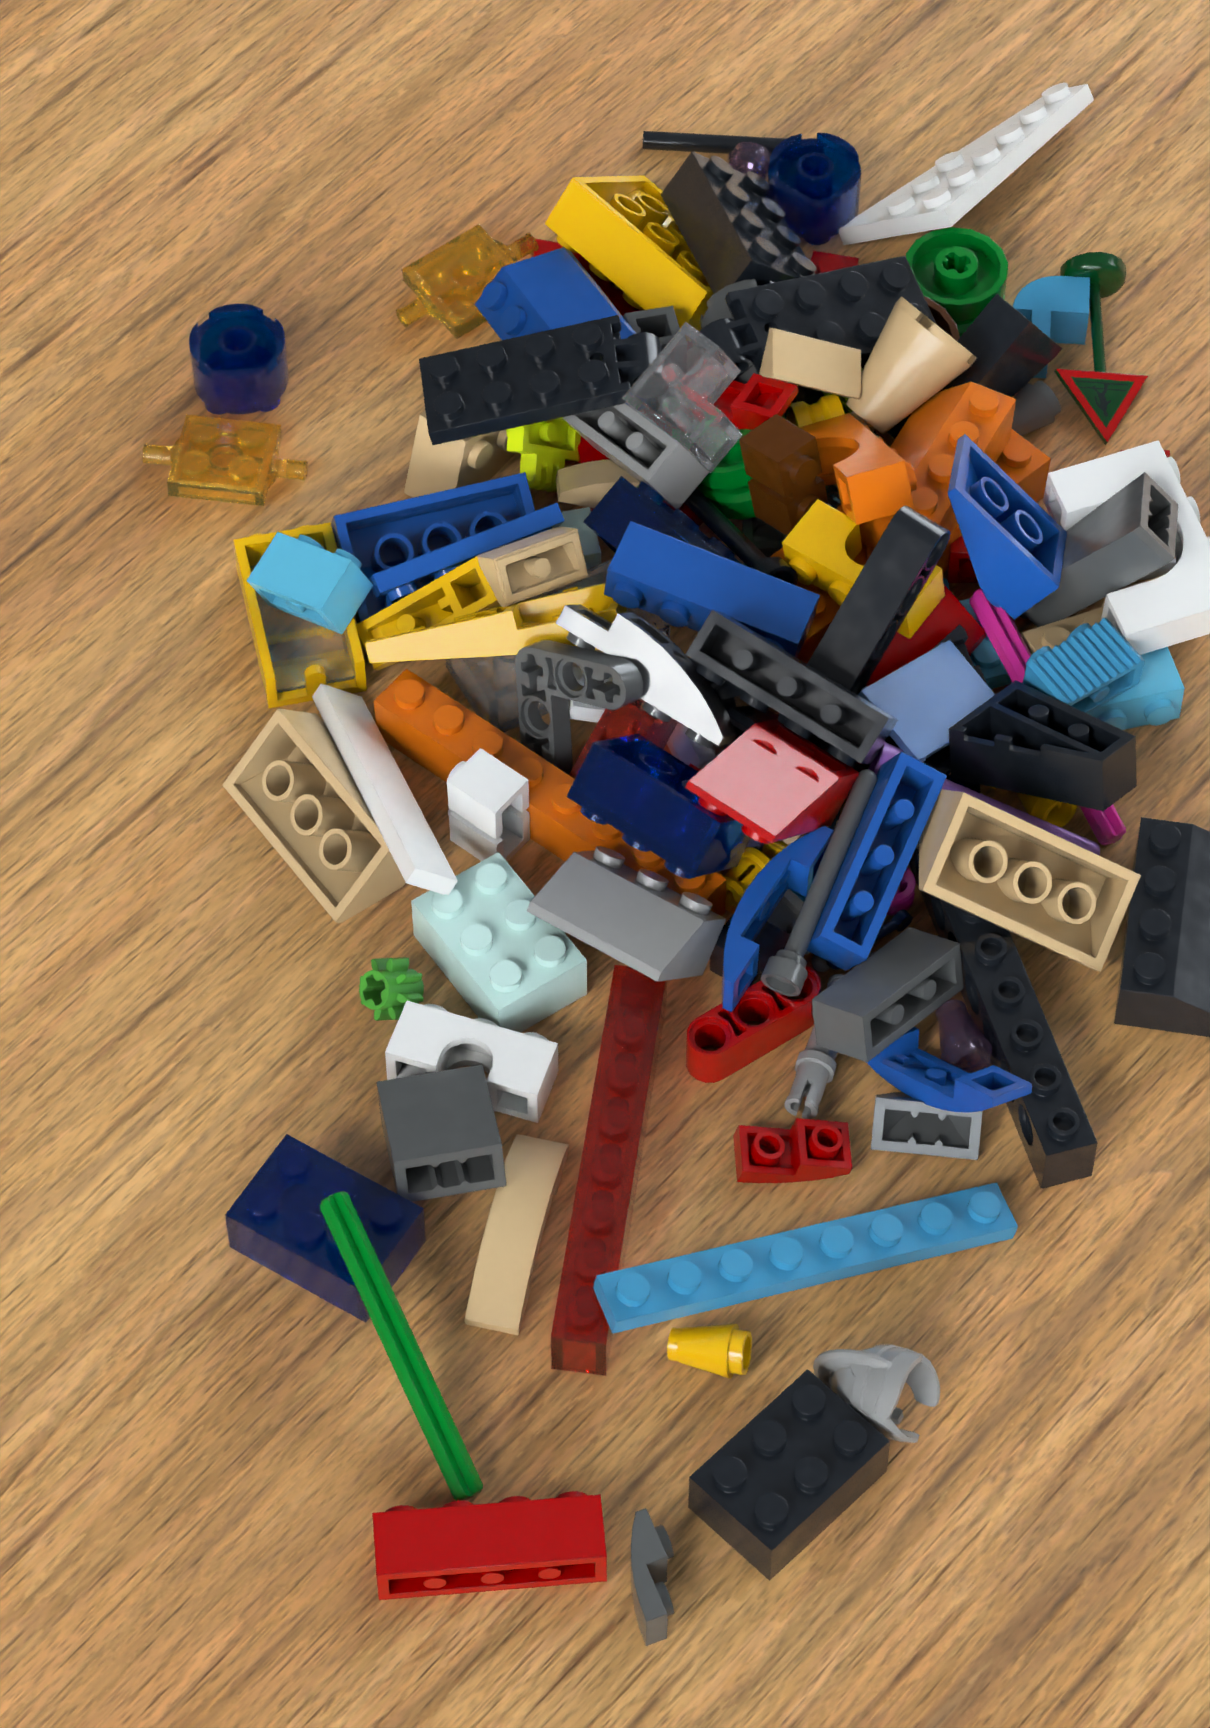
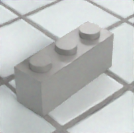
[563,403,709,510]

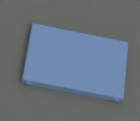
[858,640,995,762]

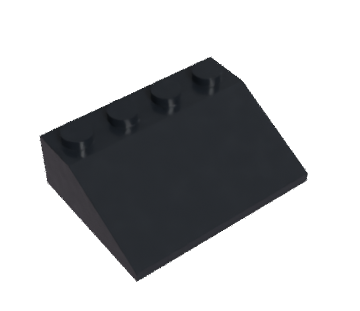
[1114,817,1210,1037]

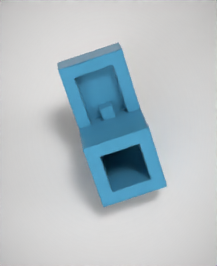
[1013,276,1090,378]

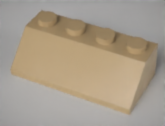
[223,709,406,923]
[919,789,1141,972]

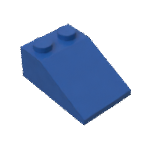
[948,434,1067,620]

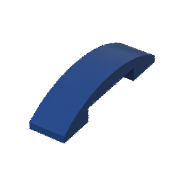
[721,826,834,1012]
[866,1027,1032,1113]

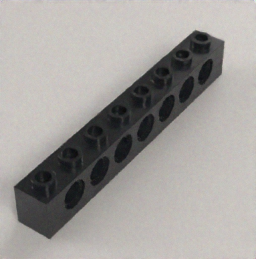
[909,841,1098,1189]

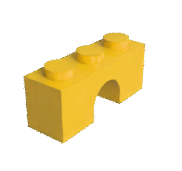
[782,499,945,639]

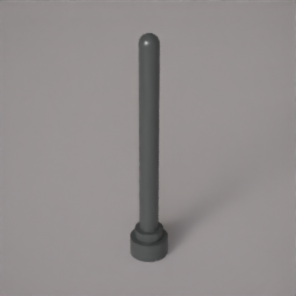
[761,769,877,996]

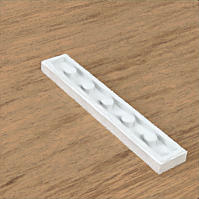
[312,683,458,895]

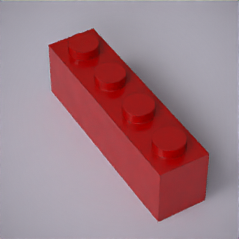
[372,1491,607,1600]

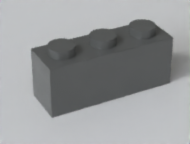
[812,927,964,1062]

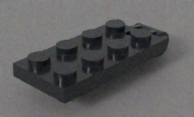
[698,256,937,379]
[419,315,667,445]

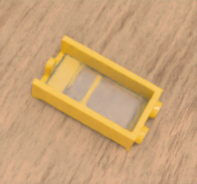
[233,522,367,709]

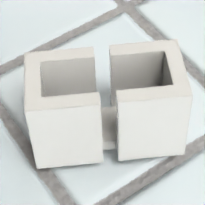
[446,748,530,862]

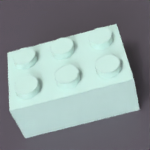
[411,852,587,1033]

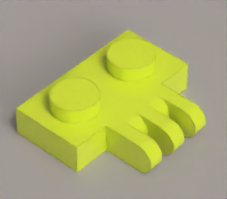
[506,417,581,493]

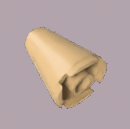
[846,296,977,435]

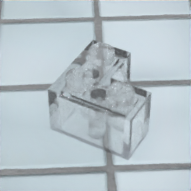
[622,322,743,473]

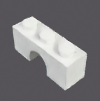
[385,1001,559,1123]

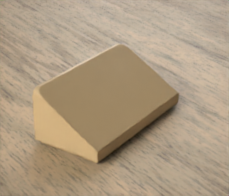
[759,328,861,399]
[477,527,589,607]

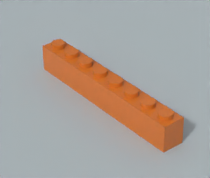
[374,668,726,916]

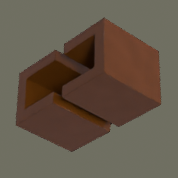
[739,414,829,536]

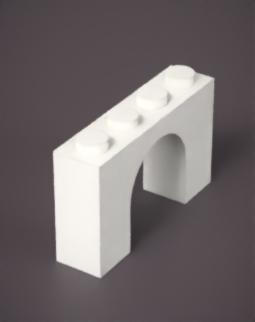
[1043,440,1210,655]

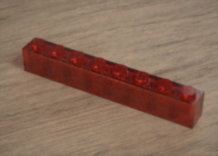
[551,965,667,1376]

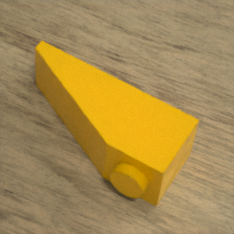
[356,556,500,670]

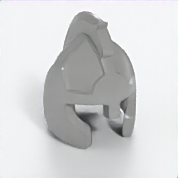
[813,1344,940,1443]

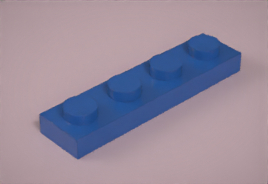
[369,503,565,602]

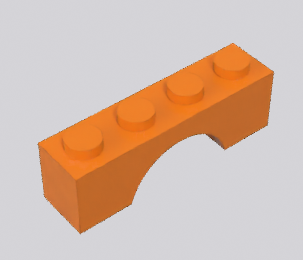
[799,413,917,525]

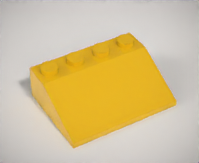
[544,175,714,338]

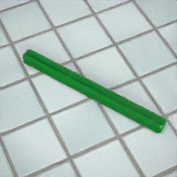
[320,1191,483,1501]

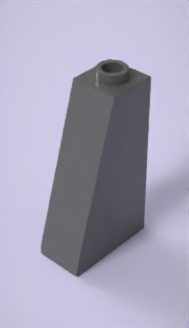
[1019,472,1178,627]

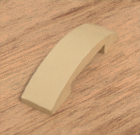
[465,1134,569,1335]

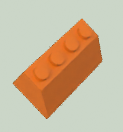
[859,382,1016,548]

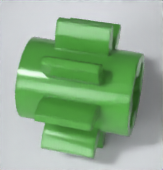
[359,957,424,1021]

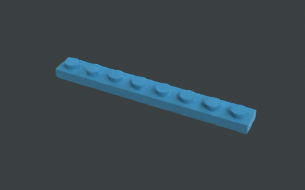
[593,1182,1018,1334]

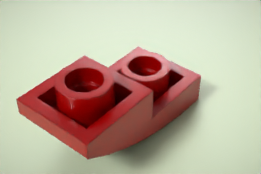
[733,1118,852,1183]

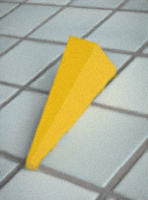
[365,583,627,663]

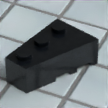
[949,680,1137,811]

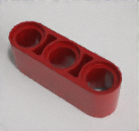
[686,966,821,1083]

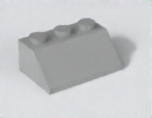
[527,846,726,982]

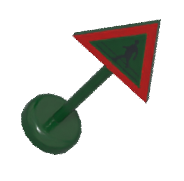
[1054,252,1148,445]

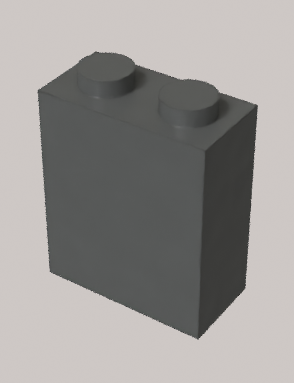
[376,1064,507,1204]

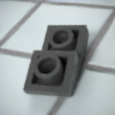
[631,1508,674,1646]

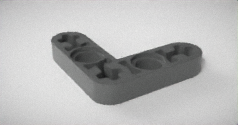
[515,640,643,775]

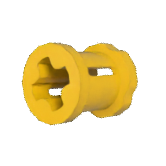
[722,847,770,914]

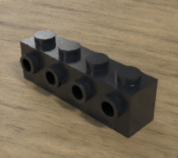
[685,610,898,767]

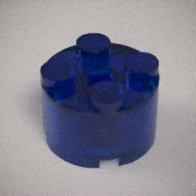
[768,133,862,245]
[189,304,289,415]

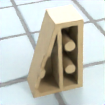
[404,411,516,498]

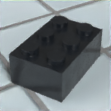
[688,1369,890,1581]

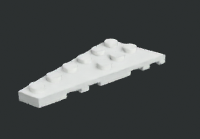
[837,83,1094,245]

